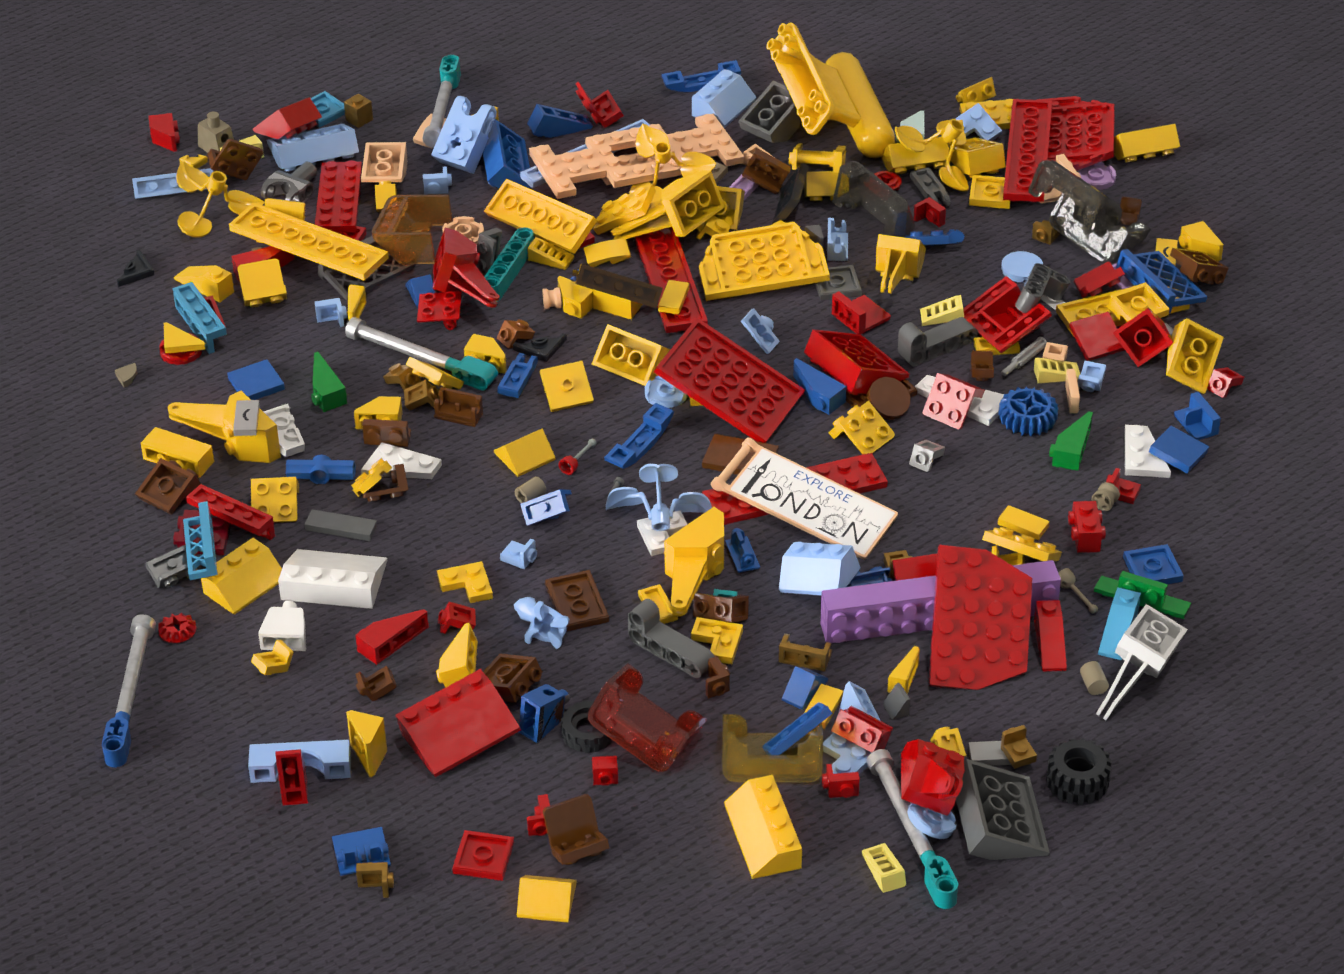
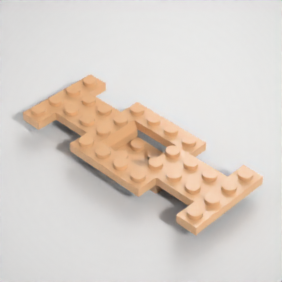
[529,114,744,199]

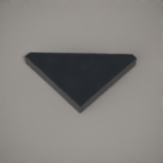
[117,250,155,287]
[513,333,567,362]

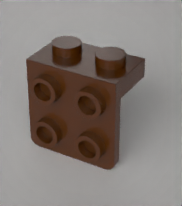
[207,139,263,180]
[543,794,609,865]

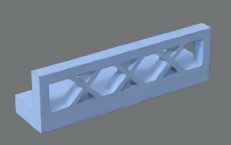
[132,168,213,199]

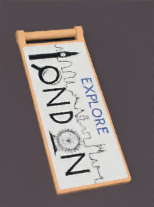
[711,438,898,560]

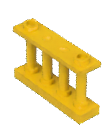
[789,143,846,173]

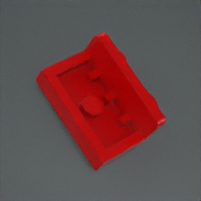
[1074,261,1125,298]

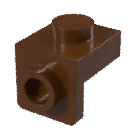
[1116,196,1142,225]
[971,350,994,381]
[706,656,730,698]
[355,666,397,702]

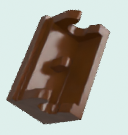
[434,387,483,427]

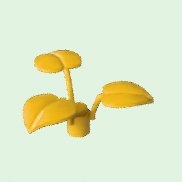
[895,119,969,191]
[629,124,716,203]
[176,161,264,238]

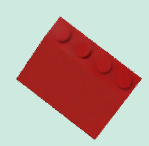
[804,330,910,395]
[395,669,521,778]

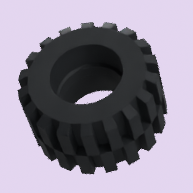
[1046,738,1112,805]

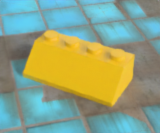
[724,775,802,879]

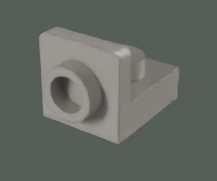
[909,440,945,472]

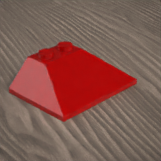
[963,276,1052,354]

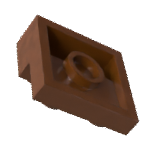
[1170,248,1229,285]
[135,458,201,515]
[483,653,543,703]

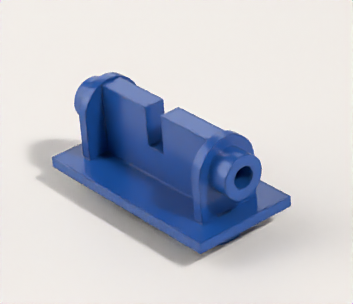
[725,528,760,573]
[847,567,892,587]

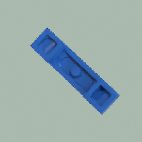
[662,60,741,92]
[604,403,674,469]

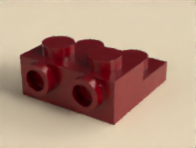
[173,510,232,555]

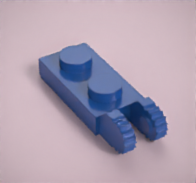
[905,229,965,245]
[498,353,538,398]

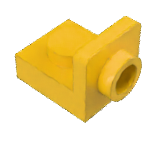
[930,727,966,758]

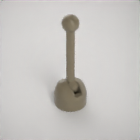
[1058,568,1098,614]

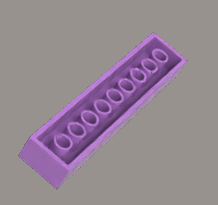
[820,560,1061,643]

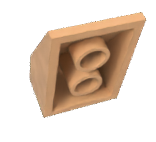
[361,142,408,182]

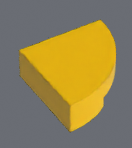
[179,154,208,169]

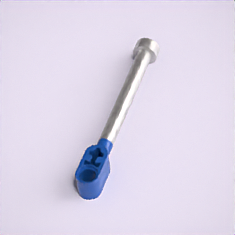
[102,615,156,767]

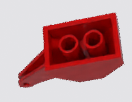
[433,227,500,308]
[901,739,964,816]

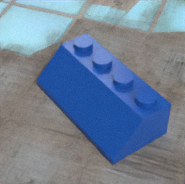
[483,119,531,188]

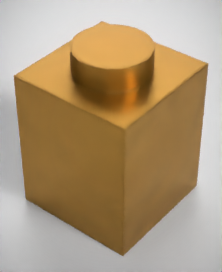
[344,93,373,128]

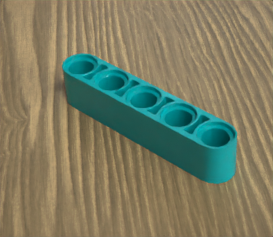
[484,227,534,302]

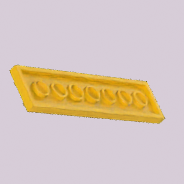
[229,203,389,281]

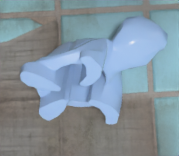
[514,597,570,649]

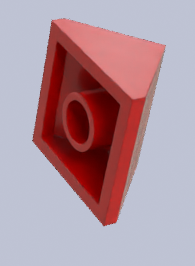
[1113,307,1173,367]

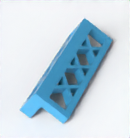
[173,282,227,354]
[183,501,218,580]

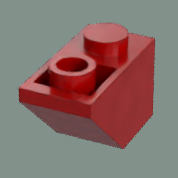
[148,113,180,151]

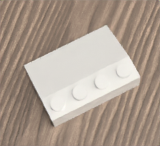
[278,549,387,609]

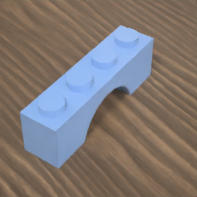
[248,740,351,783]

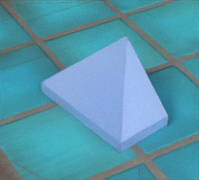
[741,308,780,354]
[839,681,881,721]

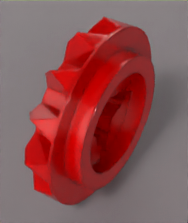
[869,171,901,194]
[158,612,196,643]

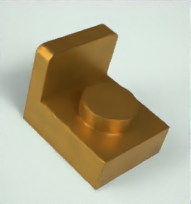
[1032,220,1062,245]
[404,380,439,410]
[1001,725,1037,769]

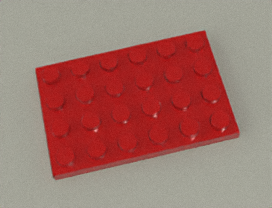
[654,318,805,443]

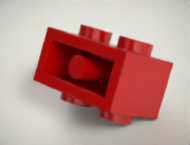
[1068,501,1106,553]

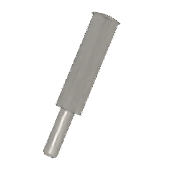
[1001,337,1047,376]

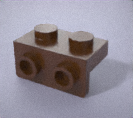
[742,148,792,194]
[362,419,411,447]

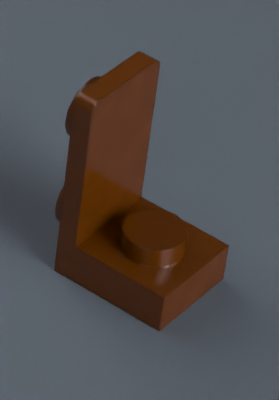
[361,463,408,502]
[693,593,749,623]

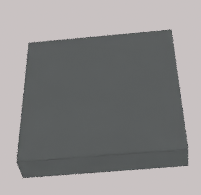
[815,265,862,300]

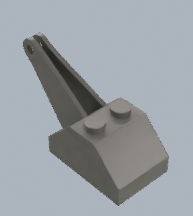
[739,80,801,143]

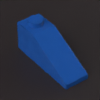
[527,104,593,138]
[793,358,846,415]

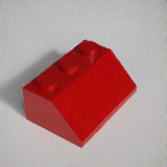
[253,97,322,139]

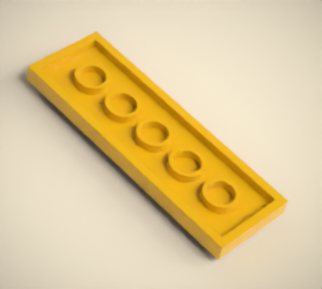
[484,179,597,254]
[1056,279,1190,337]

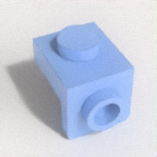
[423,167,452,195]
[315,298,347,327]
[1078,361,1106,392]

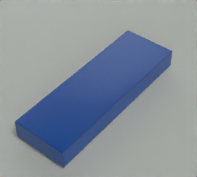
[762,702,833,759]

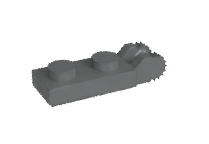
[910,168,951,207]

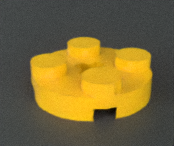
[351,458,392,497]

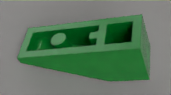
[311,352,347,412]
[1049,411,1093,471]

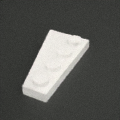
[915,375,1004,426]

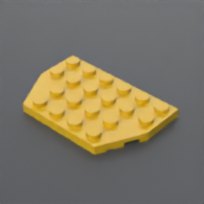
[699,222,830,301]

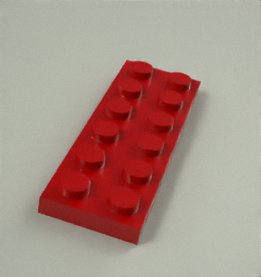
[315,160,362,233]

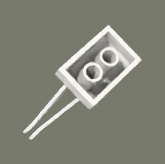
[1096,604,1188,720]

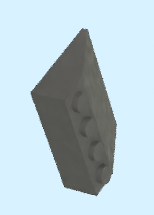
[956,759,1050,860]

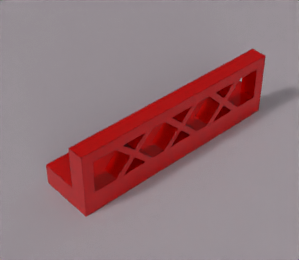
[186,484,275,540]

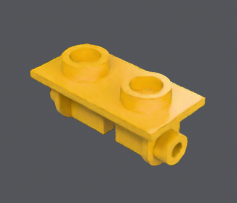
[956,77,996,103]

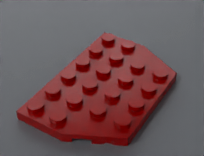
[1036,96,1115,173]
[929,545,1033,690]

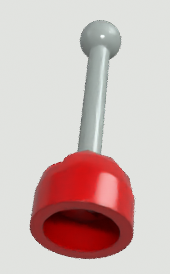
[558,439,597,475]

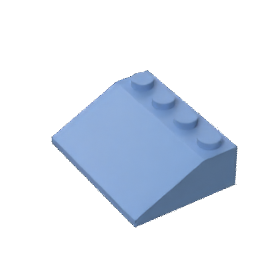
[267,124,359,171]

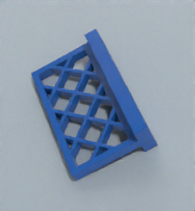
[1116,249,1207,313]

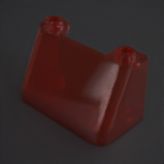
[588,664,707,772]

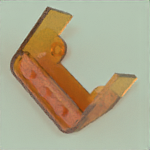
[372,195,453,265]

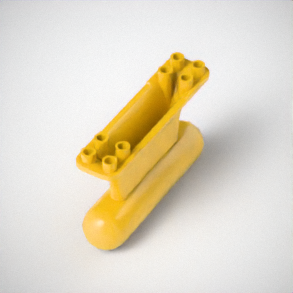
[767,23,895,159]

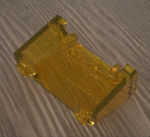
[722,714,823,783]

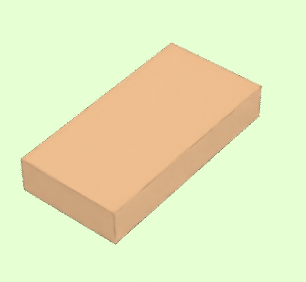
[1065,369,1080,414]

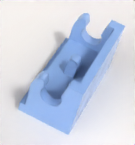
[827,218,848,261]

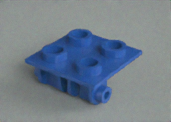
[332,827,391,876]

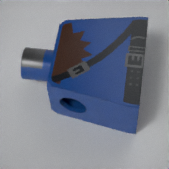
[519,684,570,743]

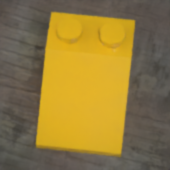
[948,137,1006,178]
[1166,318,1224,394]

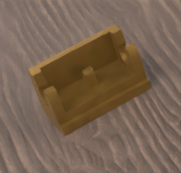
[779,634,832,671]

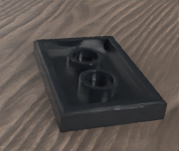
[772,163,809,224]

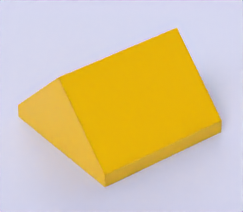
[593,289,643,319]
[494,429,555,477]
[346,710,387,777]
[517,875,577,922]

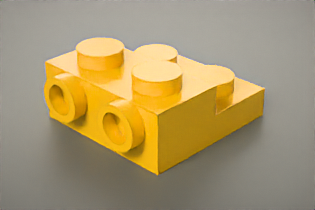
[1108,282,1170,322]

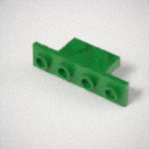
[1094,571,1191,619]

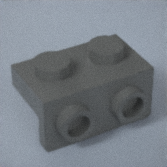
[476,228,502,276]
[146,545,201,588]

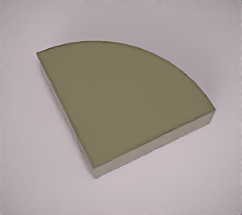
[115,363,137,387]

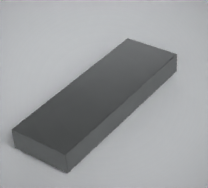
[304,509,377,541]

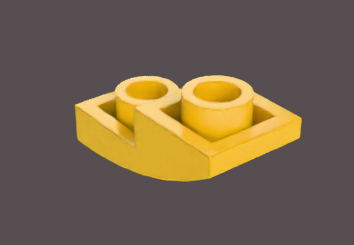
[584,239,631,267]

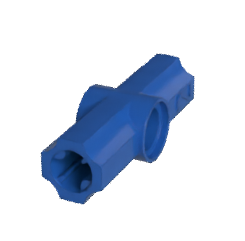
[286,455,356,484]

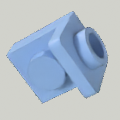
[500,539,537,569]

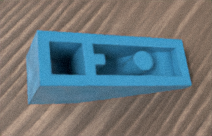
[1098,588,1141,660]

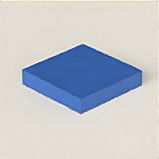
[227,359,285,400]
[1149,426,1209,473]
[1123,544,1184,584]

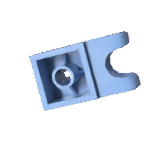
[431,96,497,174]

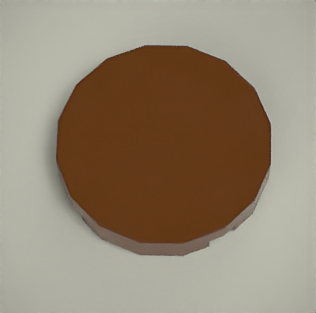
[867,377,910,420]

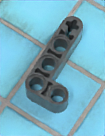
[1015,263,1070,313]
[898,317,978,367]
[628,599,715,678]

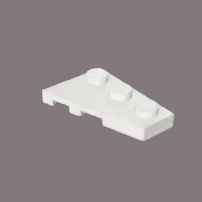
[263,404,305,457]
[1124,425,1171,478]
[361,442,442,479]

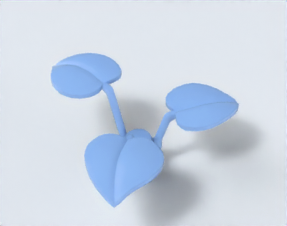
[606,464,712,531]

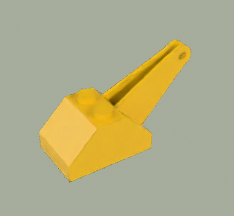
[611,170,725,240]
[876,234,926,294]
[168,391,281,463]
[664,507,724,616]

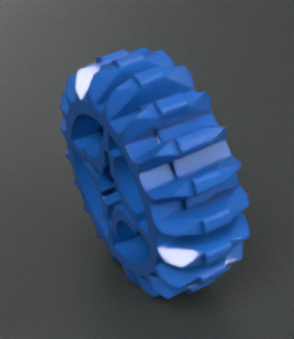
[998,387,1058,436]

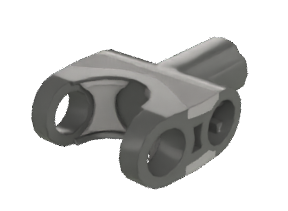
[261,161,317,202]

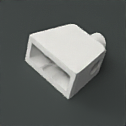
[258,601,306,651]

